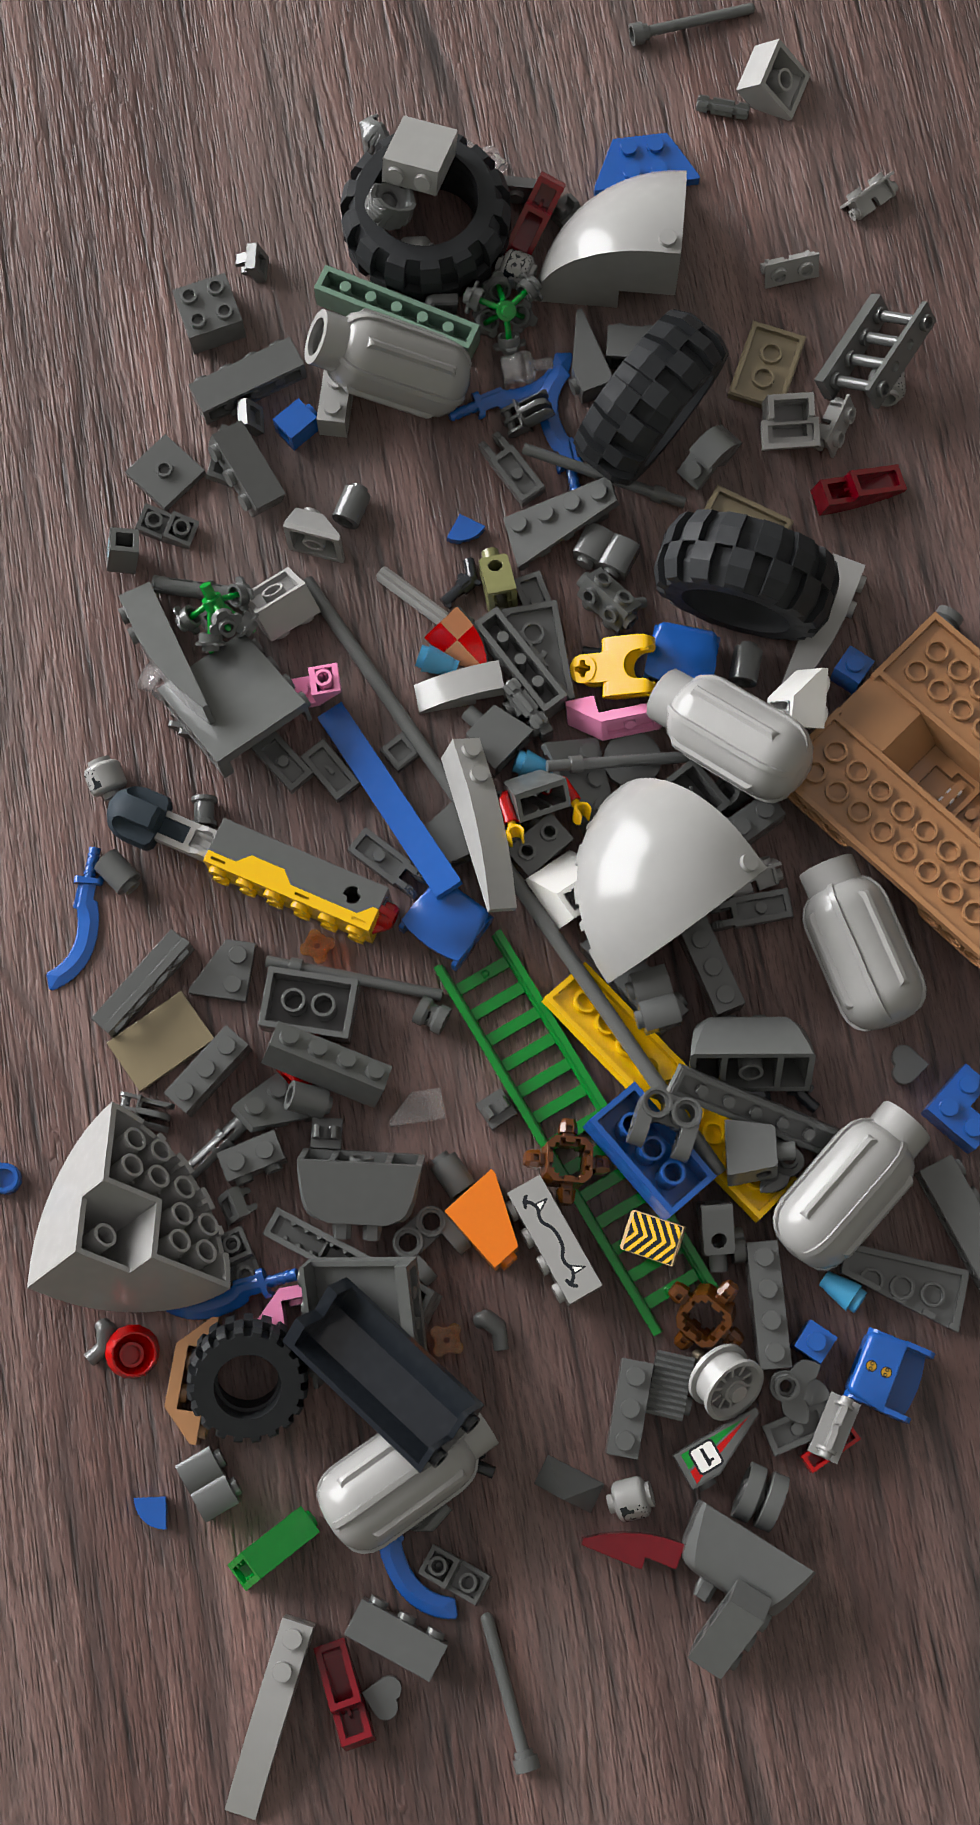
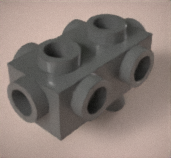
[576,567,647,633]

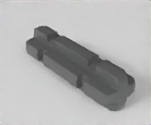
[696,94,750,120]
[503,678,549,730]

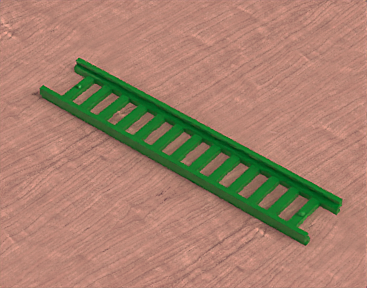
[434,929,718,1337]

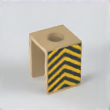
[620,1210,686,1266]

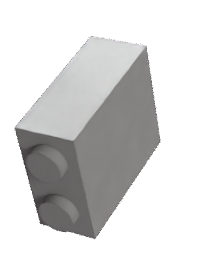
[382,116,458,196]

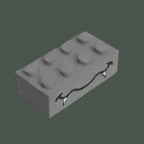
[505,1175,602,1307]

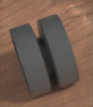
[731,1461,790,1533]

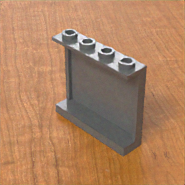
[157,635,312,778]
[297,1257,428,1389]

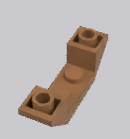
[164,1317,223,1445]

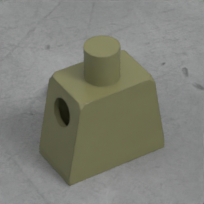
[479,547,518,612]

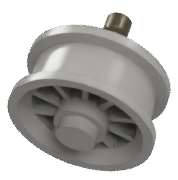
[688,1344,764,1421]

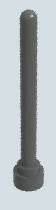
[629,3,755,46]
[481,1612,541,1775]

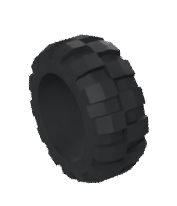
[340,133,511,303]
[573,309,729,486]
[654,509,840,641]

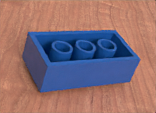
[583,1082,717,1221]

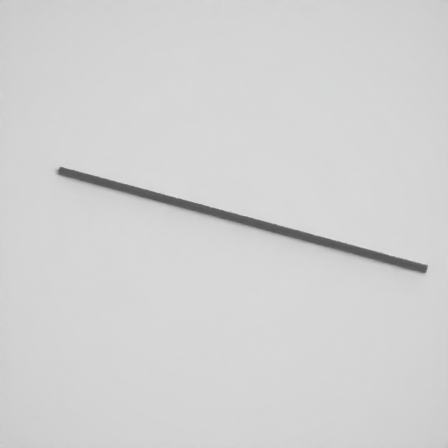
[303,576,727,1176]

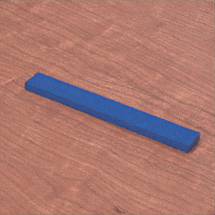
[317,702,463,900]

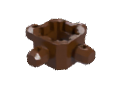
[523,1118,610,1206]
[668,1280,744,1350]

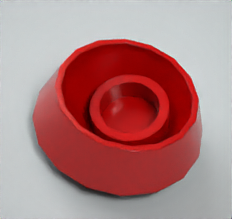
[105,1324,160,1379]

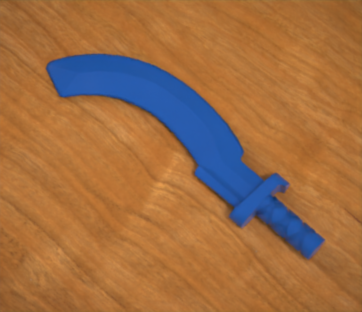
[448,353,573,422]
[540,364,584,491]
[46,847,104,990]
[166,1268,298,1320]
[379,1535,458,1619]

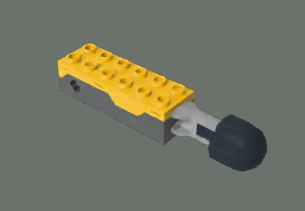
[106,786,400,944]

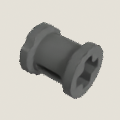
[191,794,218,829]

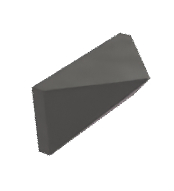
[534,1455,604,1513]

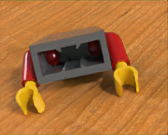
[498,770,592,848]

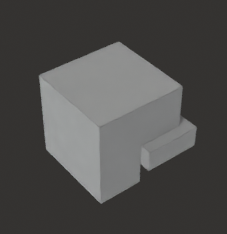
[760,392,821,451]

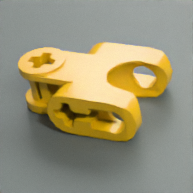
[570,634,656,700]

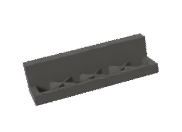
[91,929,195,1038]

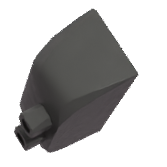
[689,1015,816,1091]
[297,1148,425,1241]
[681,1499,816,1616]

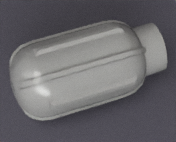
[304,308,472,419]
[647,669,814,803]
[799,854,927,1032]
[773,1101,930,1270]
[316,1413,499,1554]

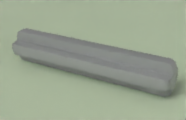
[376,566,449,625]

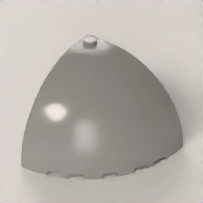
[535,170,687,308]
[574,778,767,983]
[27,1102,230,1312]

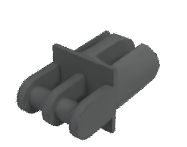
[500,389,555,438]
[118,1091,175,1134]

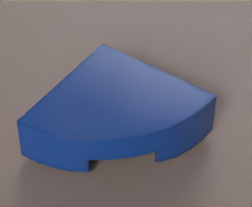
[447,514,485,544]
[134,1496,168,1529]

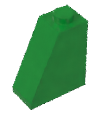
[227,1506,320,1591]

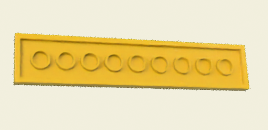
[542,962,797,1223]

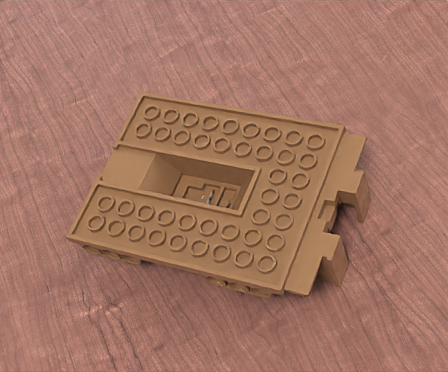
[787,612,980,968]

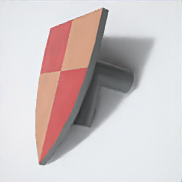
[424,605,488,667]

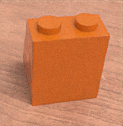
[445,1169,518,1271]

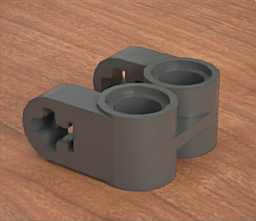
[626,1087,703,1163]
[392,1206,473,1287]

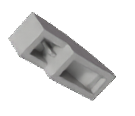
[414,660,504,714]

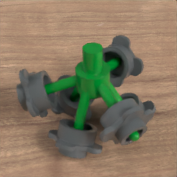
[462,270,543,355]
[173,576,259,654]

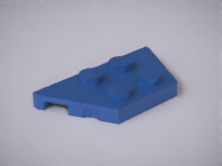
[594,133,700,196]

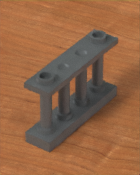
[814,293,936,409]

